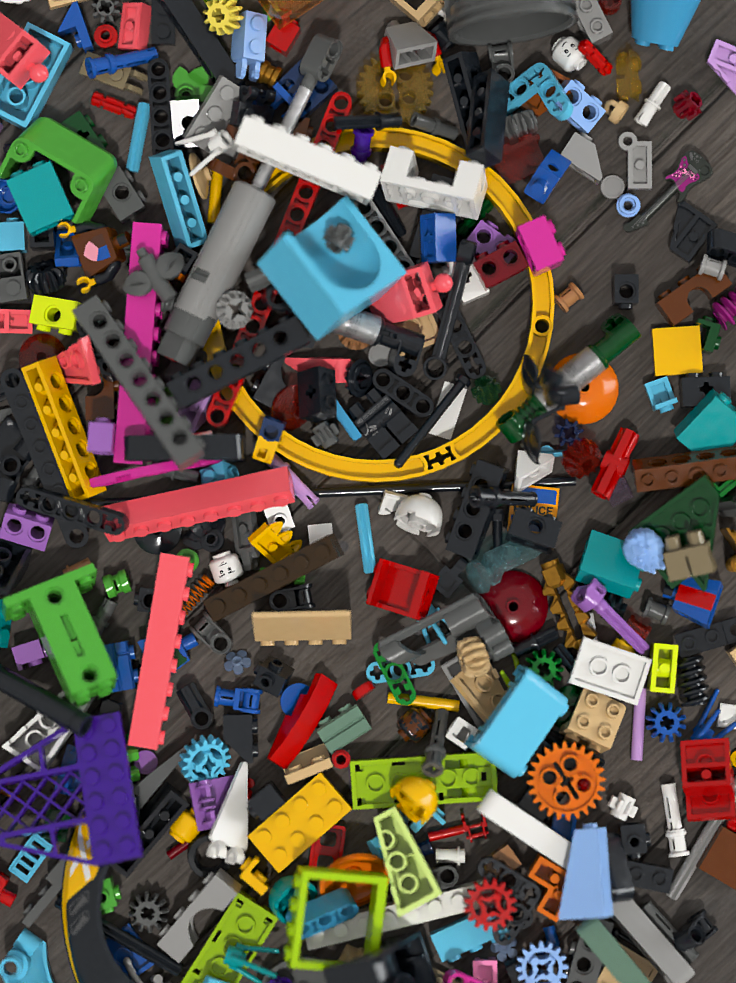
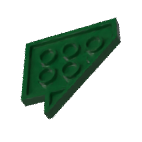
[628,474,721,592]

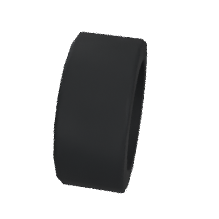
[187,830,231,878]

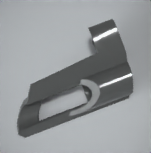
[378,593,515,666]

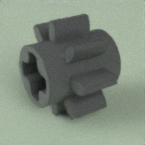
[91,0,121,25]
[323,223,355,254]
[311,421,340,450]

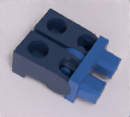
[270,56,339,121]

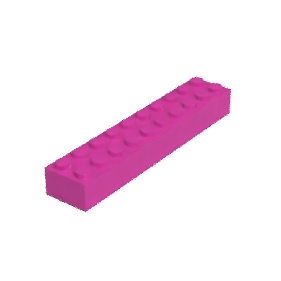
[113,222,169,467]

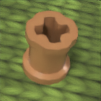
[554,282,585,313]

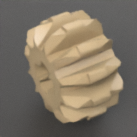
[456,636,490,678]

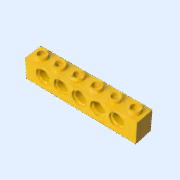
[21,356,107,500]

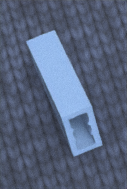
[559,823,613,920]

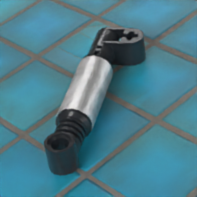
[261,285,425,377]

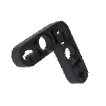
[477,856,541,946]

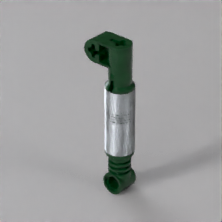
[496,313,641,444]

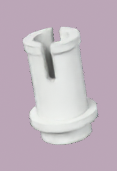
[436,846,465,866]

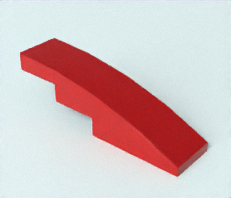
[267,673,338,769]

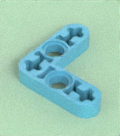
[507,62,573,121]

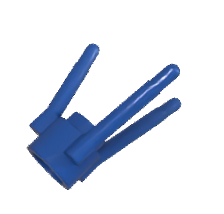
[690,689,736,740]

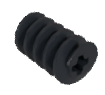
[676,655,711,707]

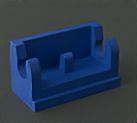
[420,213,457,263]

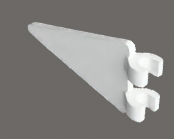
[207,762,248,865]

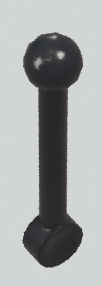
[611,928,639,950]

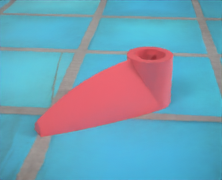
[284,357,351,383]

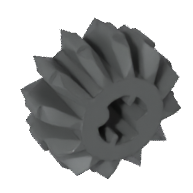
[504,109,538,141]
[128,891,169,933]

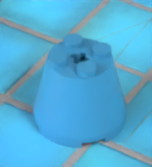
[630,0,701,51]

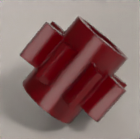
[673,89,702,121]

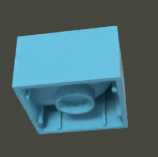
[257,196,407,341]

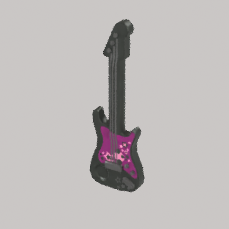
[624,151,713,233]

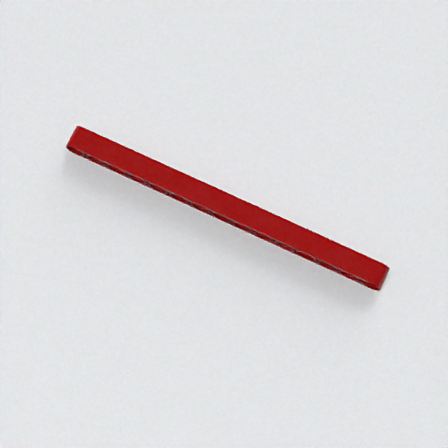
[206,91,352,428]

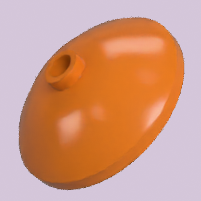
[554,353,619,424]
[319,853,390,907]

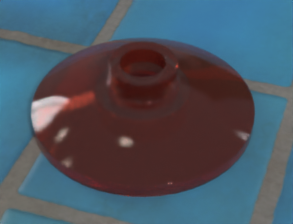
[19,334,65,368]
[271,385,307,430]

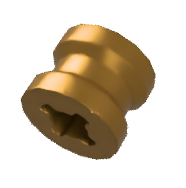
[256,60,283,90]

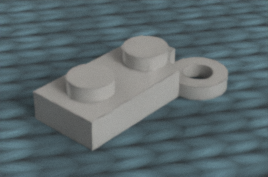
[618,132,652,190]

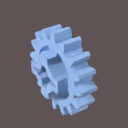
[515,940,569,983]

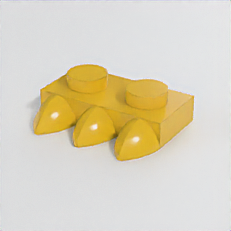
[247,521,302,564]

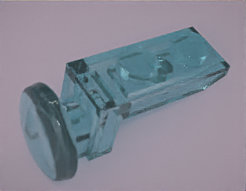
[466,541,543,594]

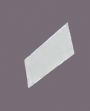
[429,381,467,440]

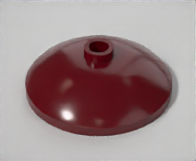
[479,571,548,642]

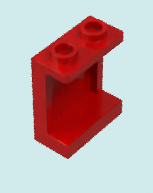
[366,558,439,620]

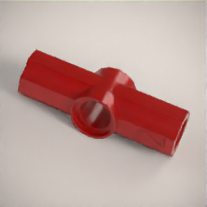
[591,427,639,500]

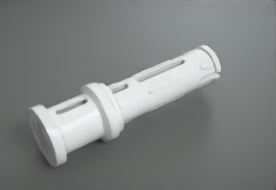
[660,783,690,857]

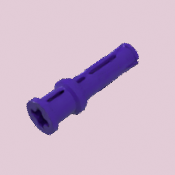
[350,128,375,165]

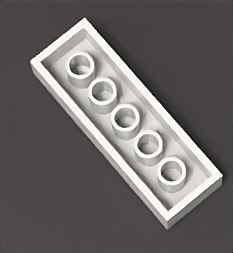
[232,115,382,205]

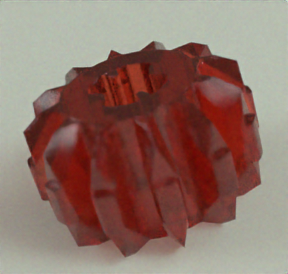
[560,437,603,479]

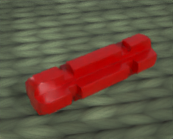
[578,39,613,76]
[91,92,137,119]

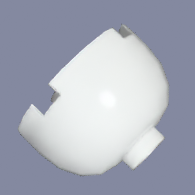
[394,493,443,537]

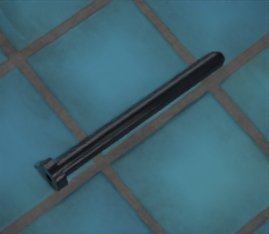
[394,374,471,469]

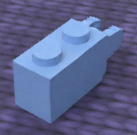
[230,10,268,82]

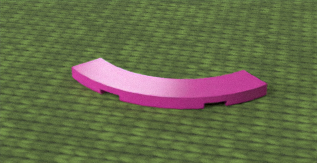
[89,460,223,488]

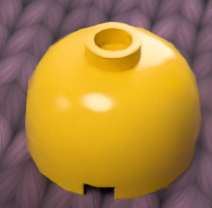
[390,776,438,825]

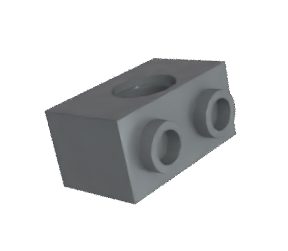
[104,166,147,224]

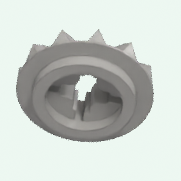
[216,290,254,329]

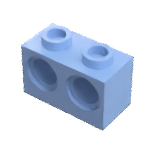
[553,79,606,133]

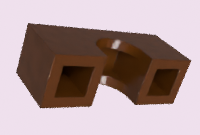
[655,267,732,327]
[85,348,120,422]

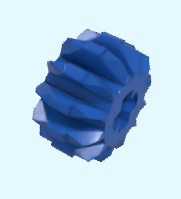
[645,702,686,743]

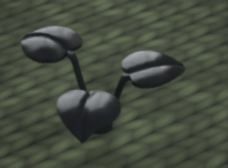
[521,354,580,465]

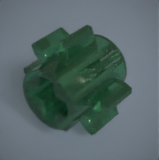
[471,375,502,405]

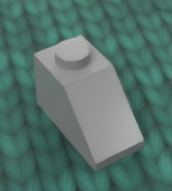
[561,132,603,185]

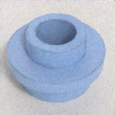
[616,193,640,218]

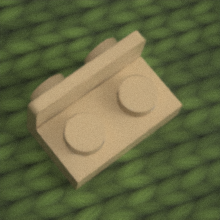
[283,743,333,785]

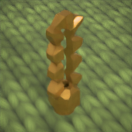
[541,558,598,650]

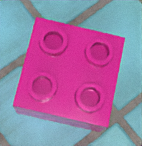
[515,215,566,277]

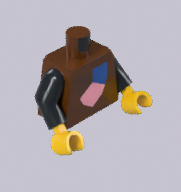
[57,221,132,294]

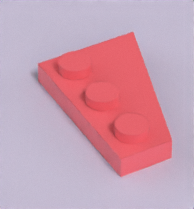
[56,336,101,385]

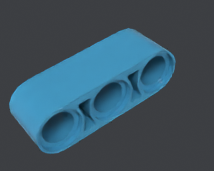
[285,888,359,940]

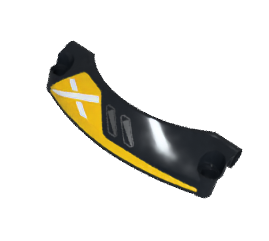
[61,795,140,983]

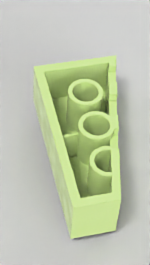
[374,807,443,917]

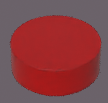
[352,680,376,701]

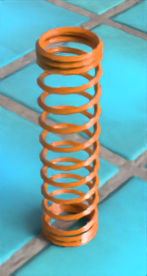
[182,574,215,615]

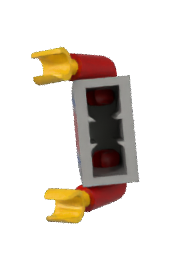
[379,20,445,87]

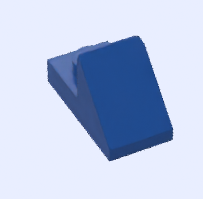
[58,1,95,53]
[54,230,82,267]

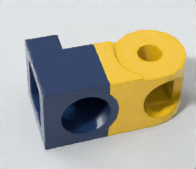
[252,415,287,465]

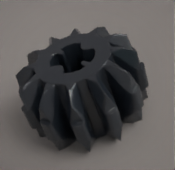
[25,259,67,296]

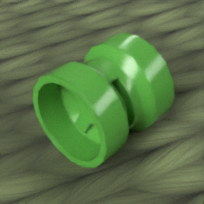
[102,569,133,599]

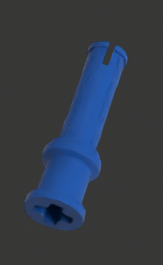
[85,47,158,79]

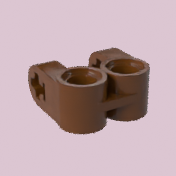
[207,124,261,184]

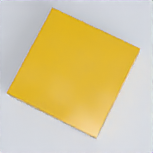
[651,325,703,377]

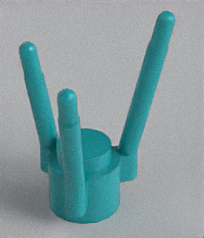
[223,942,280,983]

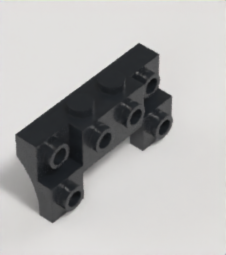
[488,739,576,845]

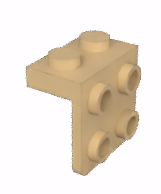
[559,688,626,754]

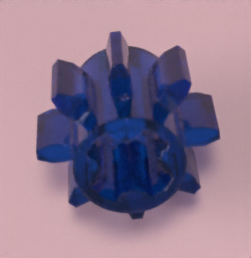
[554,419,584,449]

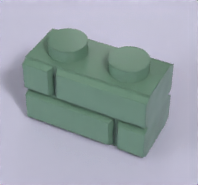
[316,702,372,755]

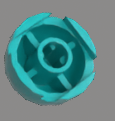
[268,875,318,925]

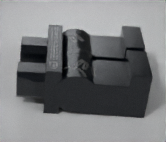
[348,387,419,460]

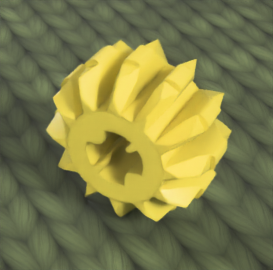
[202,0,244,36]

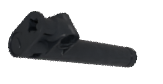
[0,664,93,737]

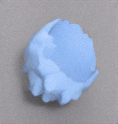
[622,527,666,574]

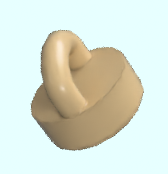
[604,99,629,124]

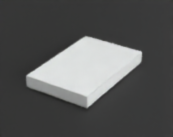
[568,637,652,705]

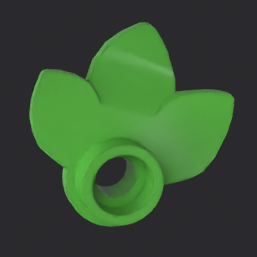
[172,66,213,101]

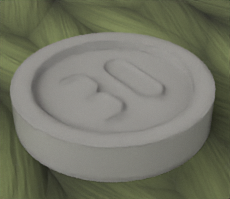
[600,175,625,199]
[368,344,391,367]

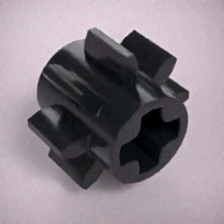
[600,593,628,621]

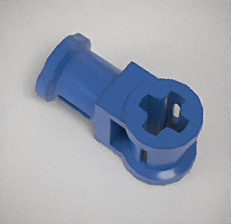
[214,685,263,714]

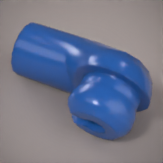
[537,925,560,955]

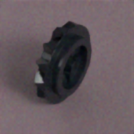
[344,359,373,397]

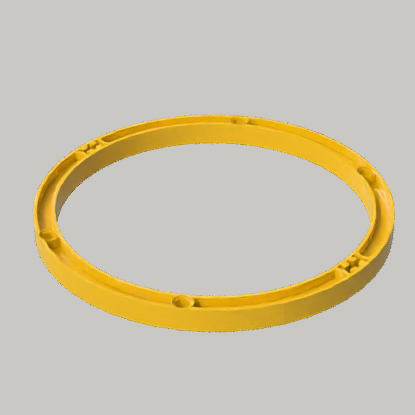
[203,128,555,483]

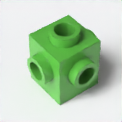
[101,875,122,915]

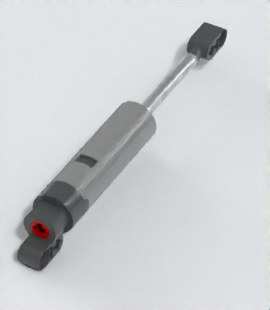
[157,33,343,388]

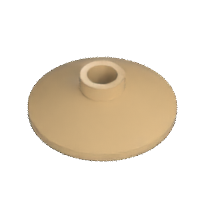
[189,153,213,200]

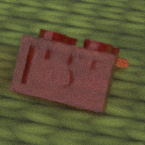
[494,133,544,185]

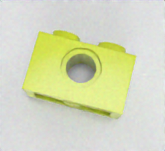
[29,294,83,336]
[647,643,679,694]

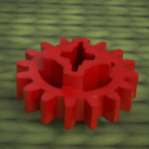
[463,877,516,932]

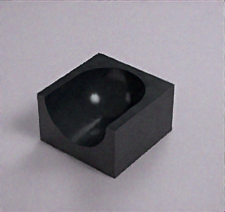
[322,931,437,983]

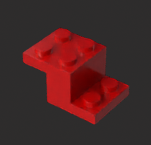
[680,738,736,822]

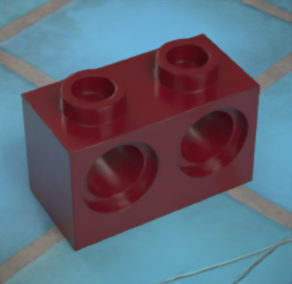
[472,240,529,291]

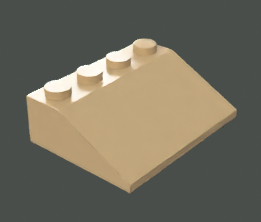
[252,610,352,646]

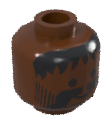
[397,707,433,743]

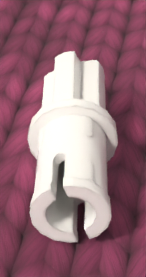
[634,81,671,127]

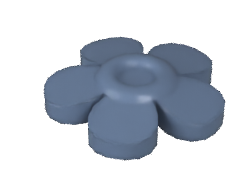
[224,650,251,675]
[490,934,518,962]

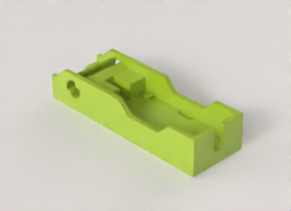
[350,751,498,810]
[181,890,278,983]

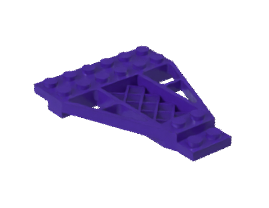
[0,712,143,867]

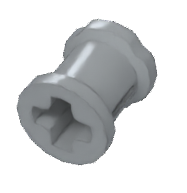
[698,254,727,281]

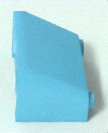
[464,665,569,778]

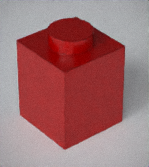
[266,16,301,57]

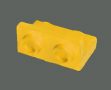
[239,855,269,895]

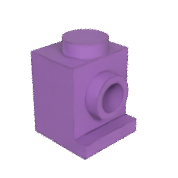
[11,639,48,671]

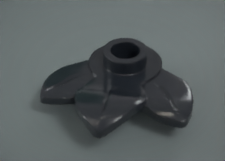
[181,518,226,553]

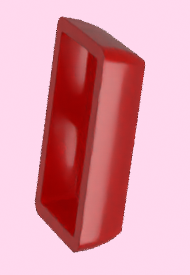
[309,825,346,867]

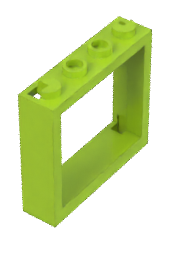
[283,865,389,970]

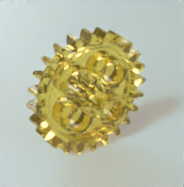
[357,58,434,128]

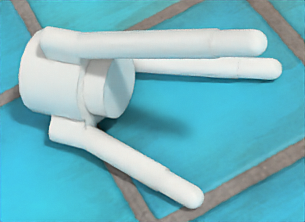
[175,128,233,176]

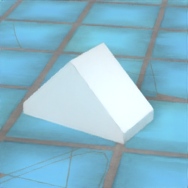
[513,450,555,492]

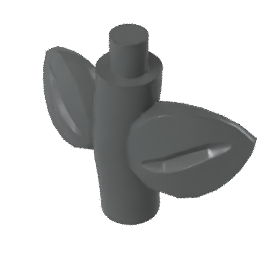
[122,247,184,303]

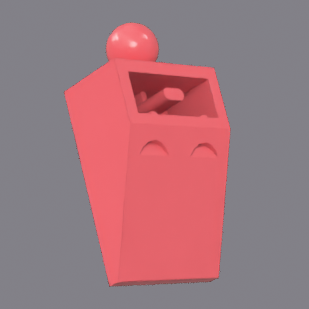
[0,12,51,90]
[369,261,453,324]

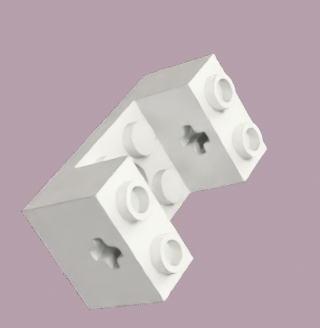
[380,146,488,220]

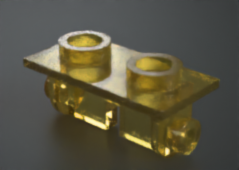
[616,50,642,101]

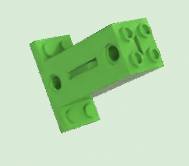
[2,563,117,707]

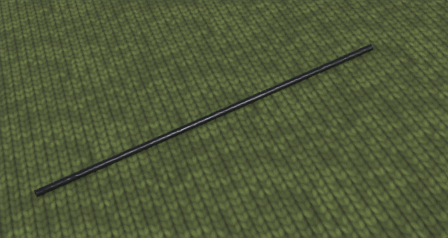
[51,476,576,510]

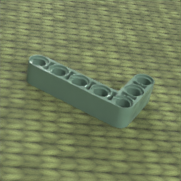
[574,918,651,983]

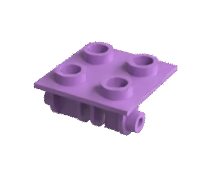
[188,775,234,831]

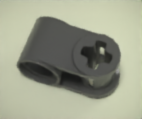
[487,42,515,83]
[189,611,233,655]

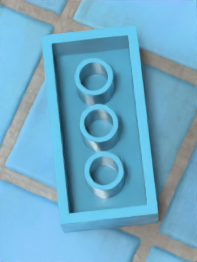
[0,22,74,130]

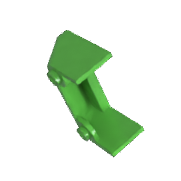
[0,117,117,224]

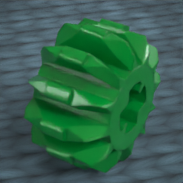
[525,649,564,687]

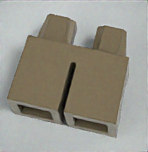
[663,529,717,582]

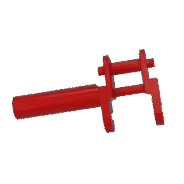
[428,813,489,843]

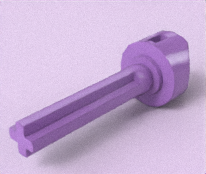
[570,578,650,655]

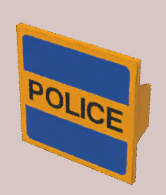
[507,483,560,533]

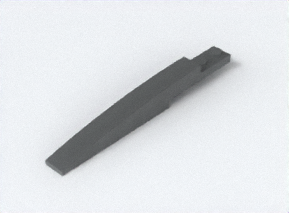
[22,743,191,928]

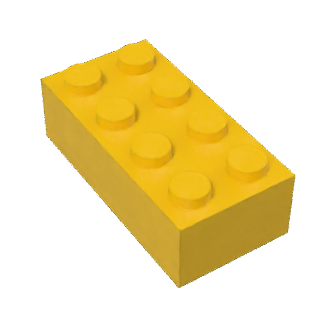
[247,772,353,873]

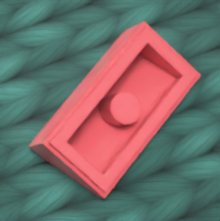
[118,2,151,52]

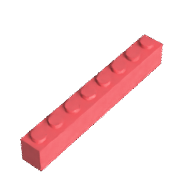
[103,466,295,542]
[128,553,194,750]

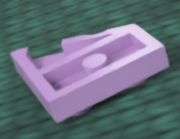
[706,39,736,95]

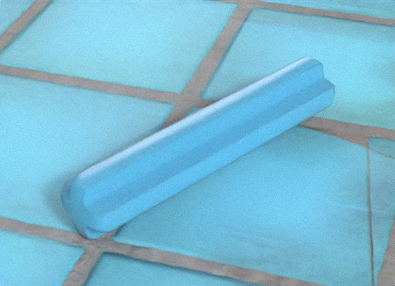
[126,102,150,172]
[355,503,376,574]

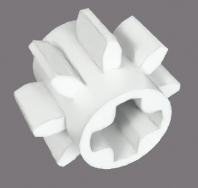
[607,792,638,821]

